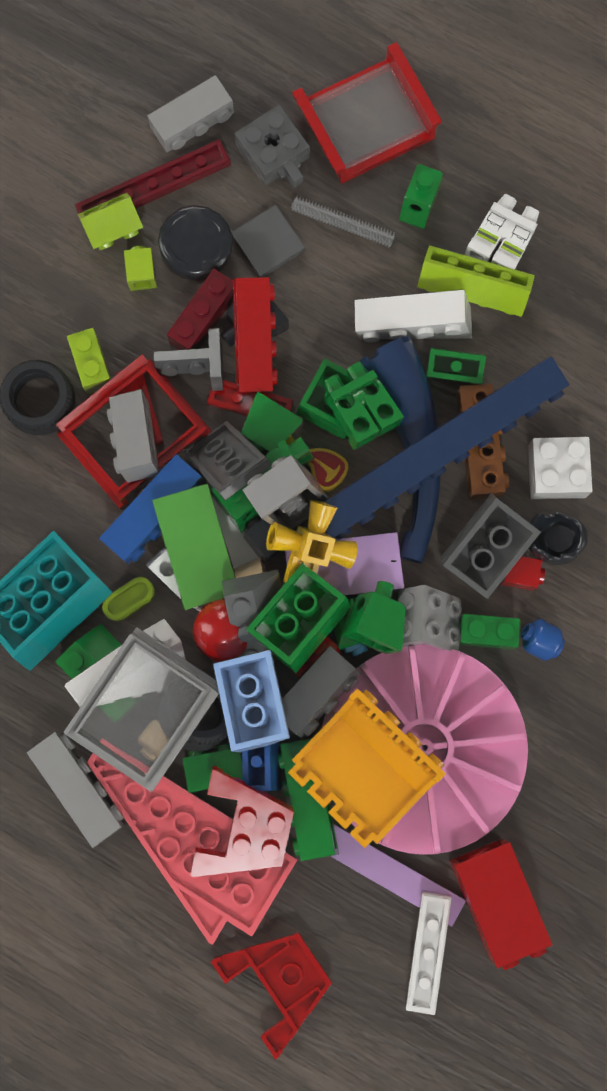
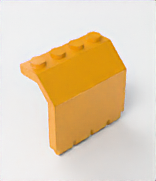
[288,688,446,848]

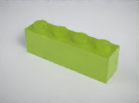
[417,245,535,317]

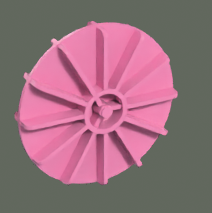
[322,644,528,854]

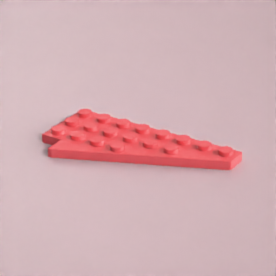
[87,738,298,945]

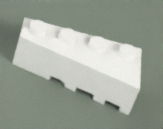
[355,290,472,342]

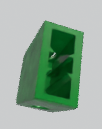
[399,164,443,229]
[241,392,303,453]
[210,486,261,533]
[341,581,406,654]

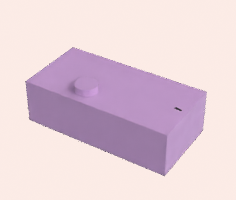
[285,532,404,598]

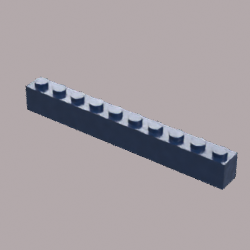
[324,356,570,541]

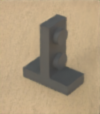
[154,328,223,391]

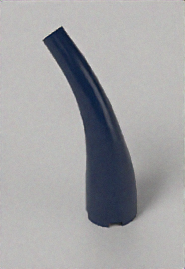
[360,336,441,564]

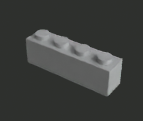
[27,732,125,848]

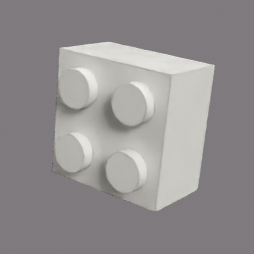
[528,437,592,500]

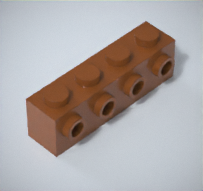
[457,383,509,500]

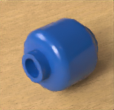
[520,619,565,661]

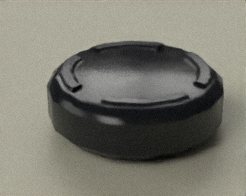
[158,205,233,281]

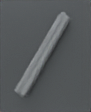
[291,195,395,247]

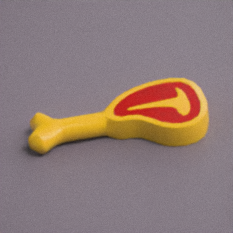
[285,435,349,492]

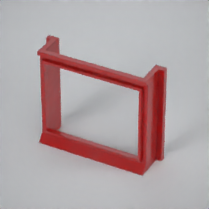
[56,354,212,509]

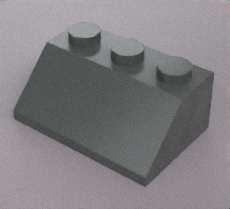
[440,493,541,599]
[222,570,282,662]
[282,646,360,738]

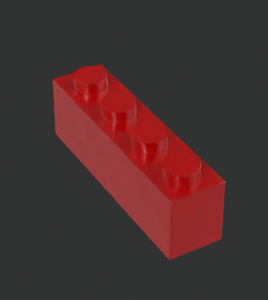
[233,277,277,392]

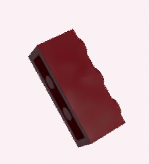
[167,269,233,350]

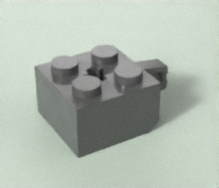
[235,105,310,188]

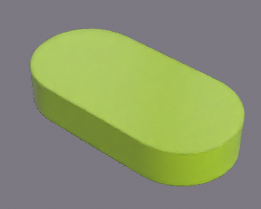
[102,577,155,621]

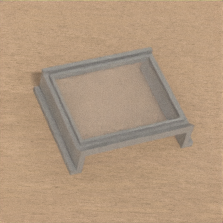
[64,627,219,792]

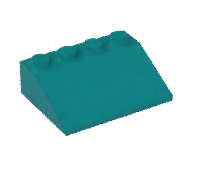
[0,531,113,671]

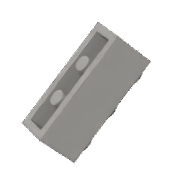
[147,75,234,153]
[107,389,159,483]

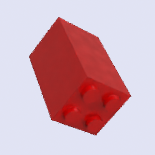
[449,838,553,970]

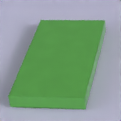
[152,484,235,610]

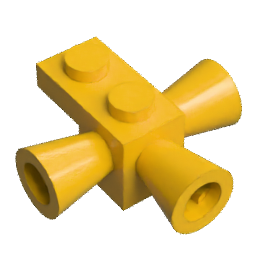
[266,500,358,583]

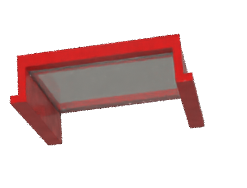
[292,42,442,184]

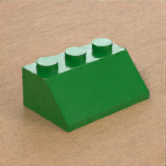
[246,563,351,673]
[55,624,151,724]

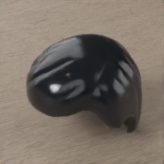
[529,512,588,565]

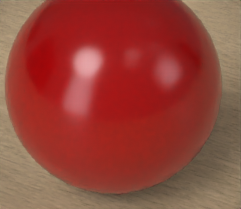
[193,599,247,662]

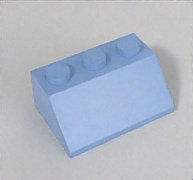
[213,650,290,752]

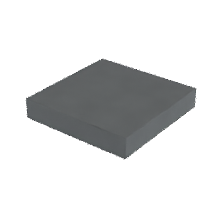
[231,205,305,278]

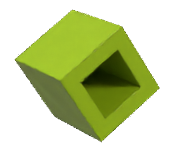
[124,246,157,291]

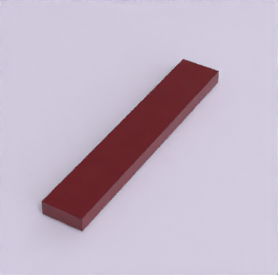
[74,139,231,214]

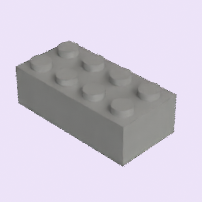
[243,455,328,530]

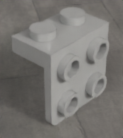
[398,585,462,651]

